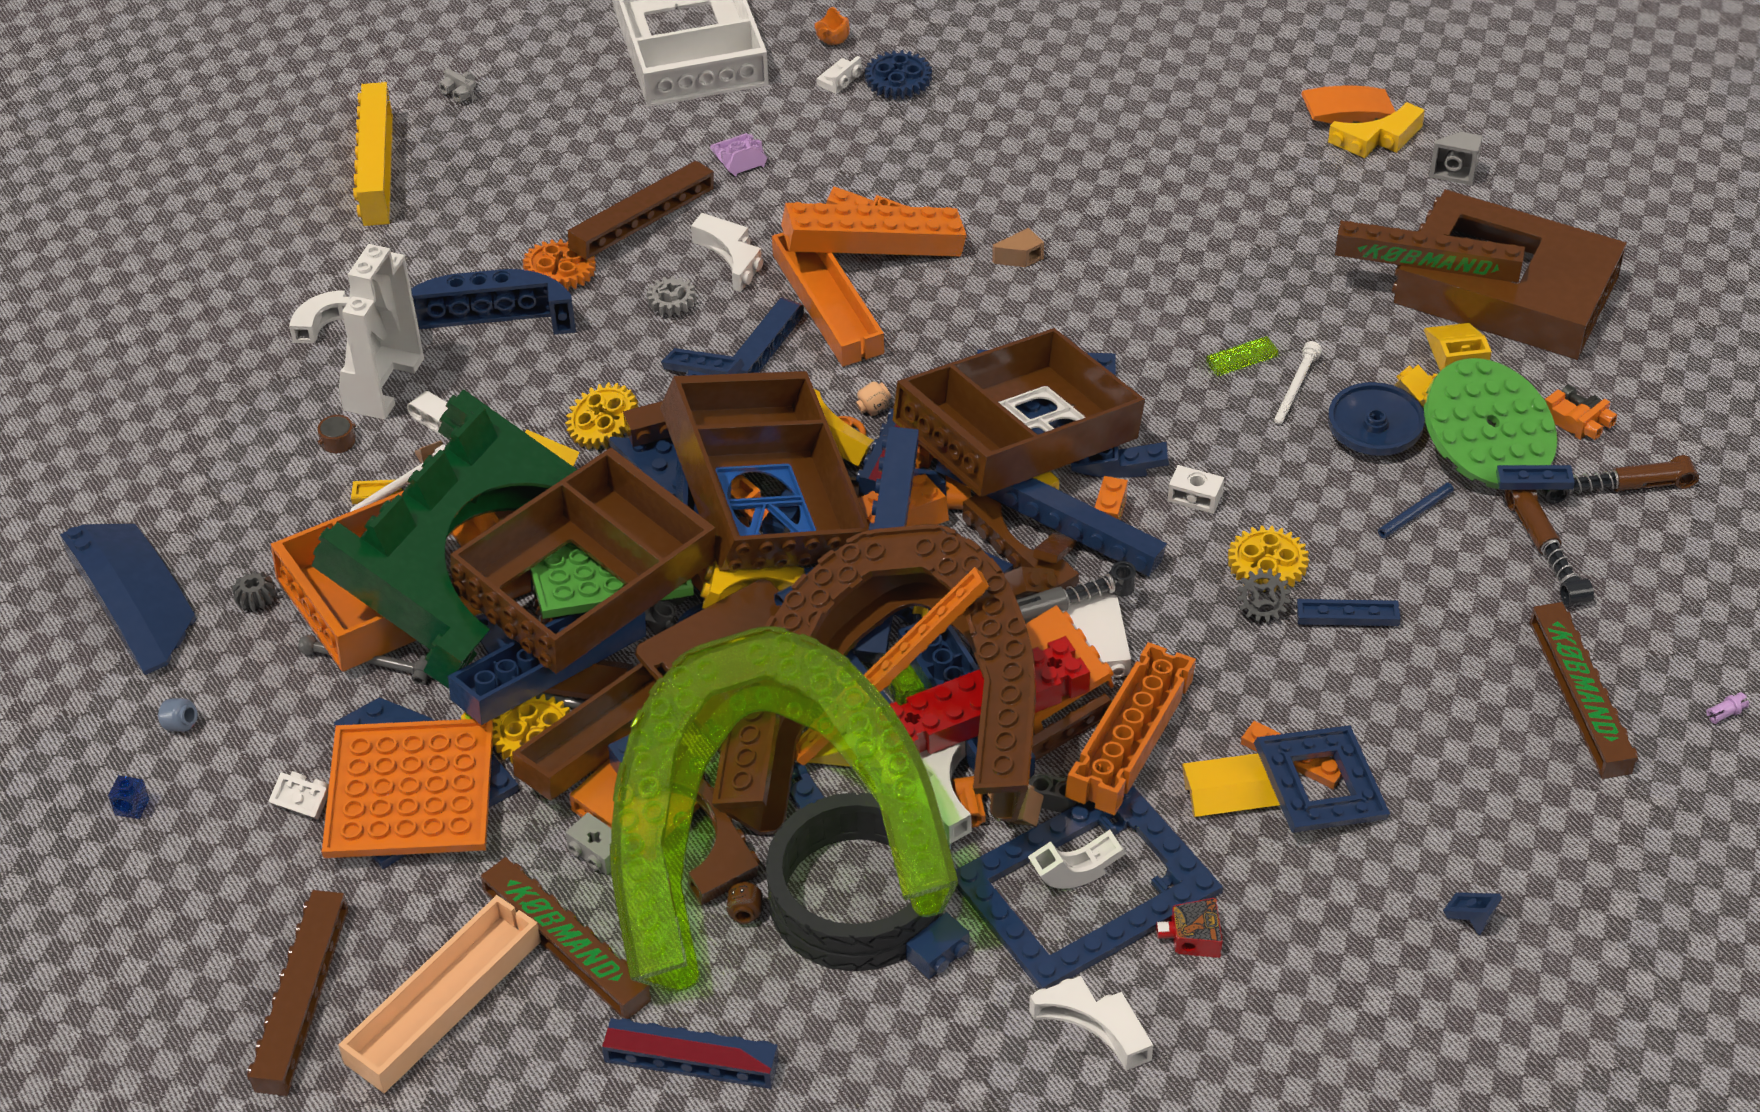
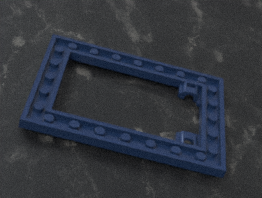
[950,785,1223,990]

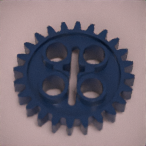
[865,50,932,99]

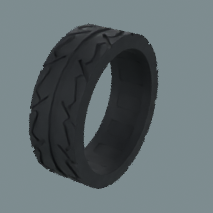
[766,792,945,971]

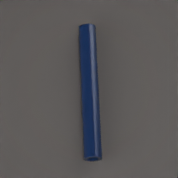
[1378,482,1454,539]

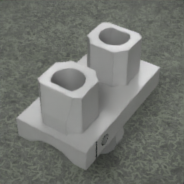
[439,69,477,103]

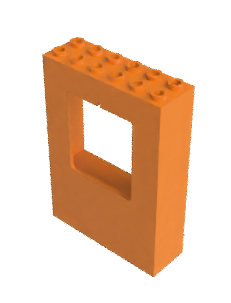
[271,491,532,672]

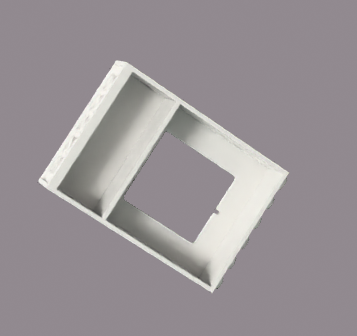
[613,0,769,107]

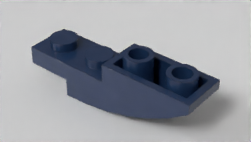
[1071,442,1169,478]

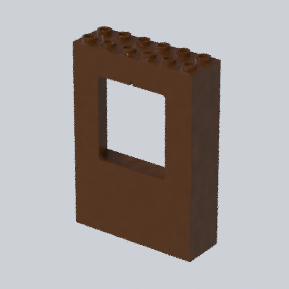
[1392,189,1627,360]
[450,448,715,674]

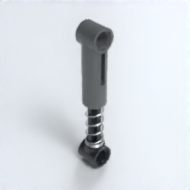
[1017,561,1136,624]

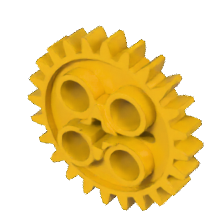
[565,382,639,450]
[1227,526,1309,592]
[493,694,570,764]

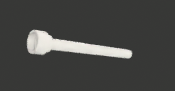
[1274,341,1322,425]
[350,444,445,512]

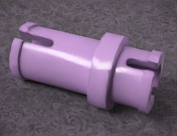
[1706,692,1749,724]

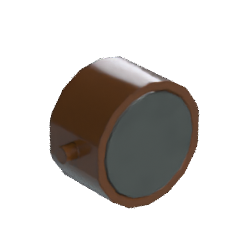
[317,415,356,453]

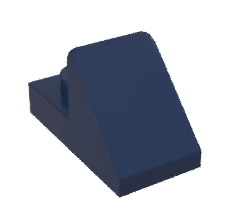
[1443,892,1502,935]

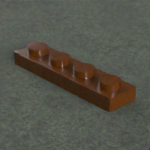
[1032,693,1111,761]

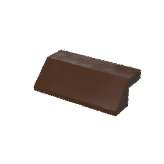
[543,660,634,699]

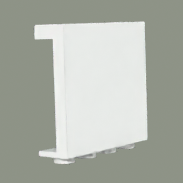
[1062,592,1131,678]

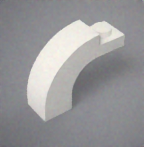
[289,291,350,343]
[1028,830,1126,889]

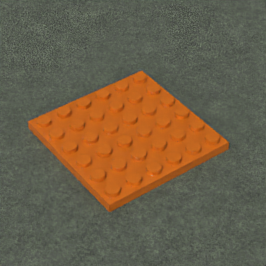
[322,719,494,858]

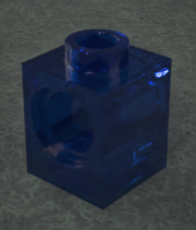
[108,775,150,819]

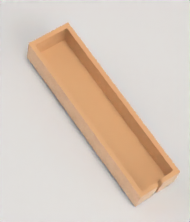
[338,895,541,1093]

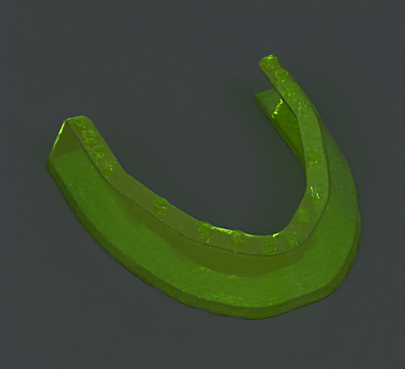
[610,626,959,993]

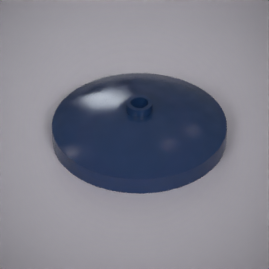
[1328,382,1425,456]

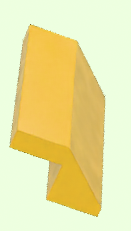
[1182,753,1280,817]

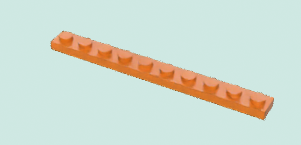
[795,567,989,765]

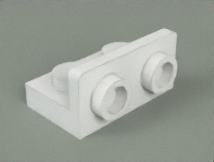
[816,56,862,94]
[269,771,329,820]

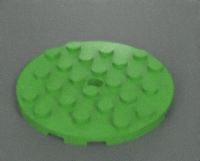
[1424,358,1557,489]

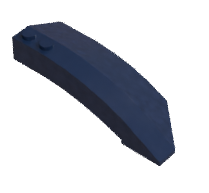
[60,524,196,676]

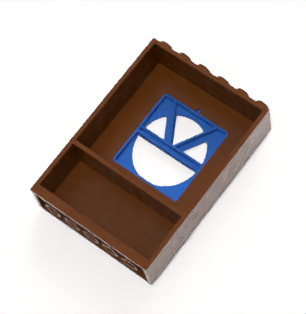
[660,371,869,571]

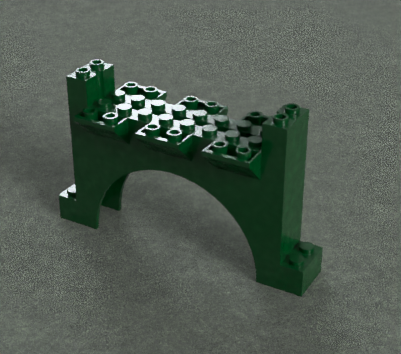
[311,389,577,689]

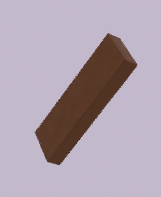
[1033,531,1078,564]

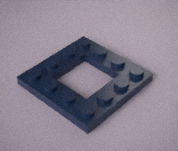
[1254,725,1390,833]

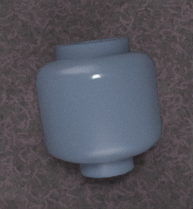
[158,698,198,732]

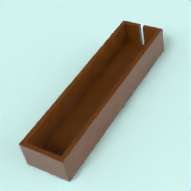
[512,663,680,801]

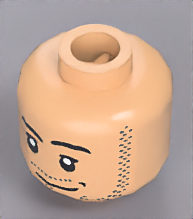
[856,381,892,416]

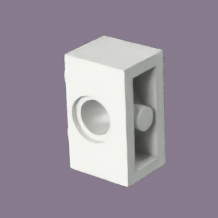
[1168,465,1224,514]

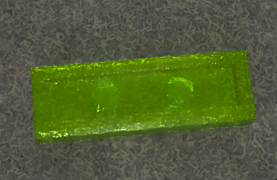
[1206,336,1278,376]

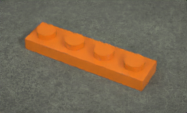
[1241,721,1342,790]

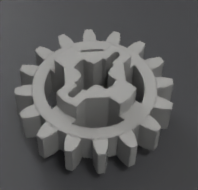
[647,276,696,317]

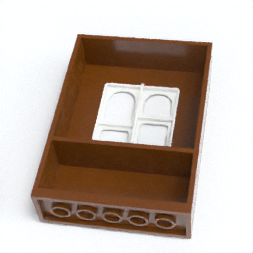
[892,328,1145,497]

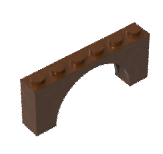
[621,738,760,905]

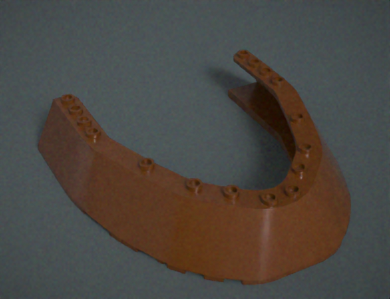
[712,524,1036,835]

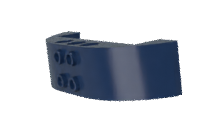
[411,269,576,335]

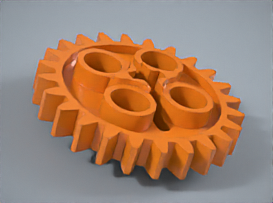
[523,239,596,290]

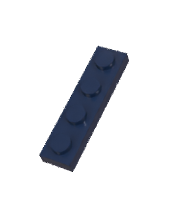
[661,348,744,375]
[1296,599,1401,626]

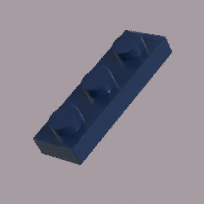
[1496,465,1575,490]

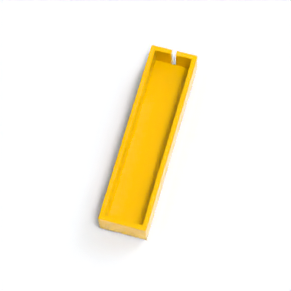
[353,82,393,226]

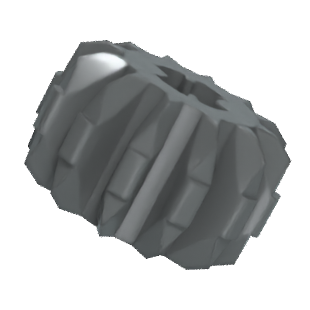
[232,571,276,612]

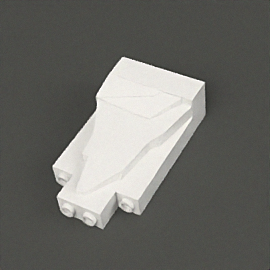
[339,244,424,420]

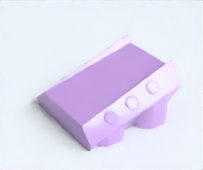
[710,133,767,177]

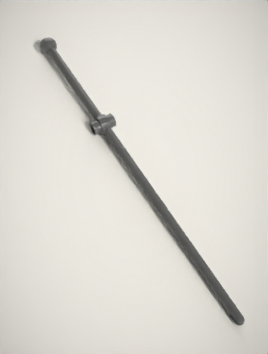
[298,635,679,730]

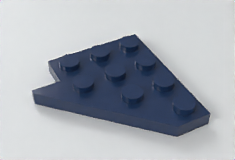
[609,437,677,496]

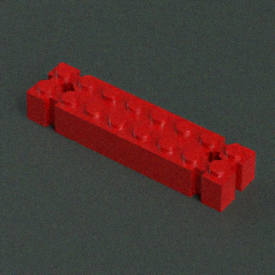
[877,636,1090,766]

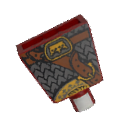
[1156,898,1222,958]

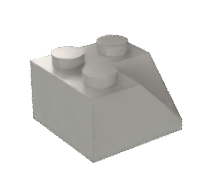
[1429,131,1483,185]

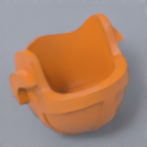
[815,7,850,45]

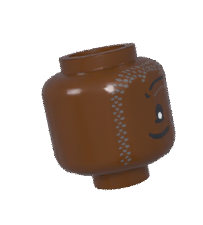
[726,882,763,924]

